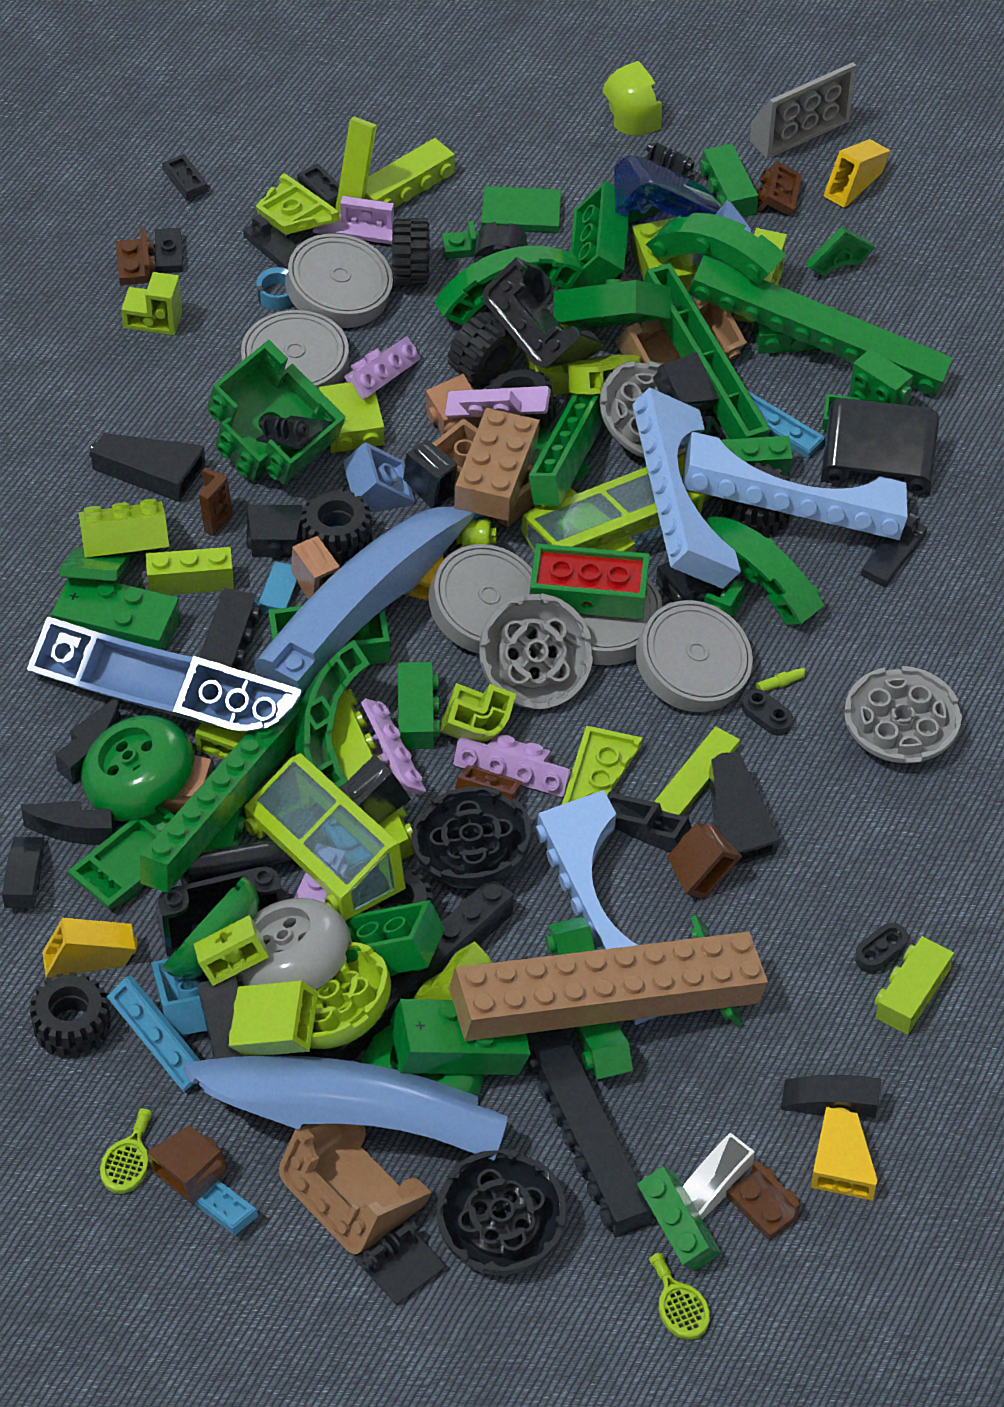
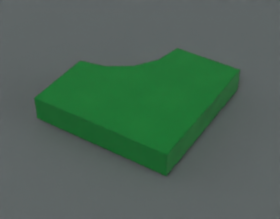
[806,226,875,277]

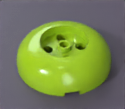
[310,942,391,1049]

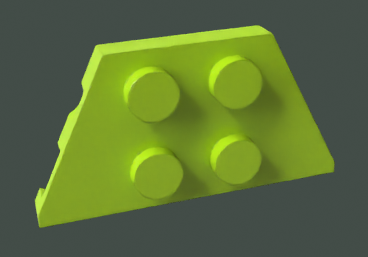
[255,173,341,235]

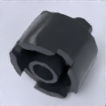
[474,222,528,263]

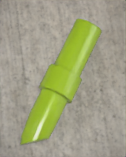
[756,668,806,692]

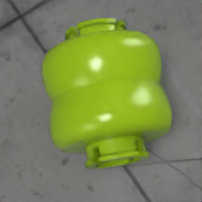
[457,519,497,547]

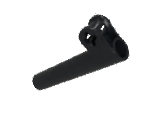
[180,831,328,885]

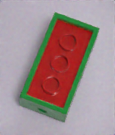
[530,543,650,619]

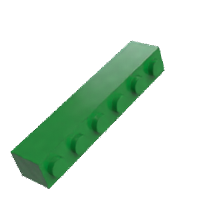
[529,394,604,507]

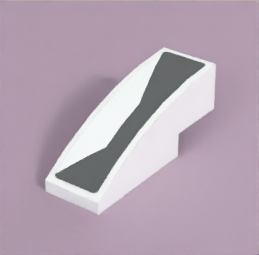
[683,1133,755,1220]

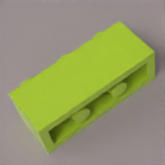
[146,547,234,595]
[874,936,954,1035]

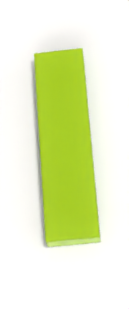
[336,116,377,214]
[654,726,740,816]

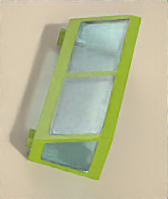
[521,465,705,553]
[244,753,406,921]

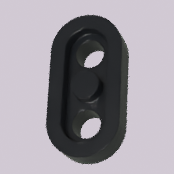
[742,689,793,736]
[855,923,908,972]

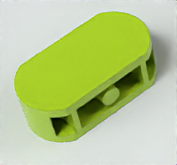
[568,355,641,394]

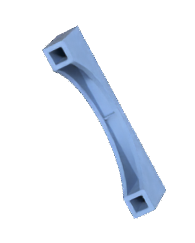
[632,387,741,589]
[683,432,907,540]
[535,790,659,1025]

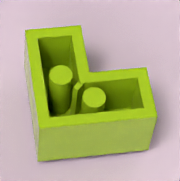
[121,272,182,335]

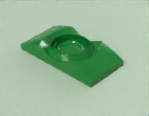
[68,804,175,910]

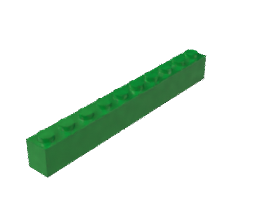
[688,255,952,396]
[140,695,304,893]

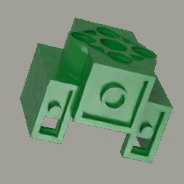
[207,339,346,485]

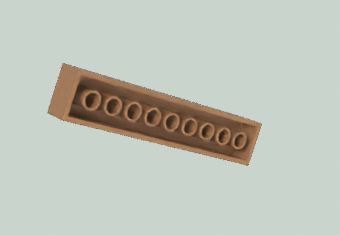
[449,932,768,1041]

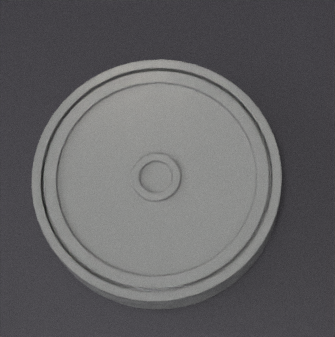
[285,234,393,328]
[241,310,349,389]
[429,544,535,653]
[564,578,662,665]
[636,600,753,712]

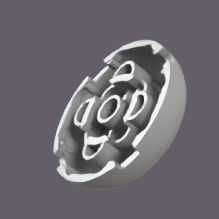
[479,594,593,709]
[235,898,352,990]

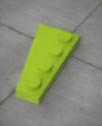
[562,725,643,805]

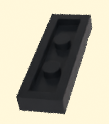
[243,214,297,269]
[861,513,928,588]

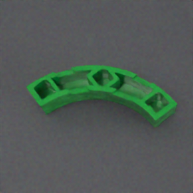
[645,213,786,285]
[434,246,584,325]
[705,517,825,625]
[295,640,370,789]
[545,917,633,1080]

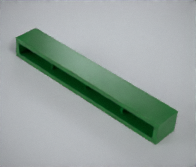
[643,263,770,439]

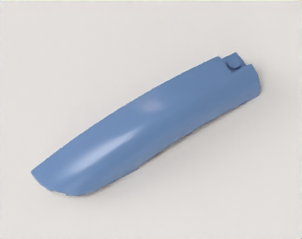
[254,507,475,695]
[27,617,303,732]
[184,1055,508,1160]

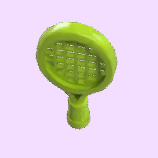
[100,1108,153,1194]
[649,1253,710,1340]

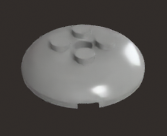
[600,361,702,458]
[845,666,962,764]

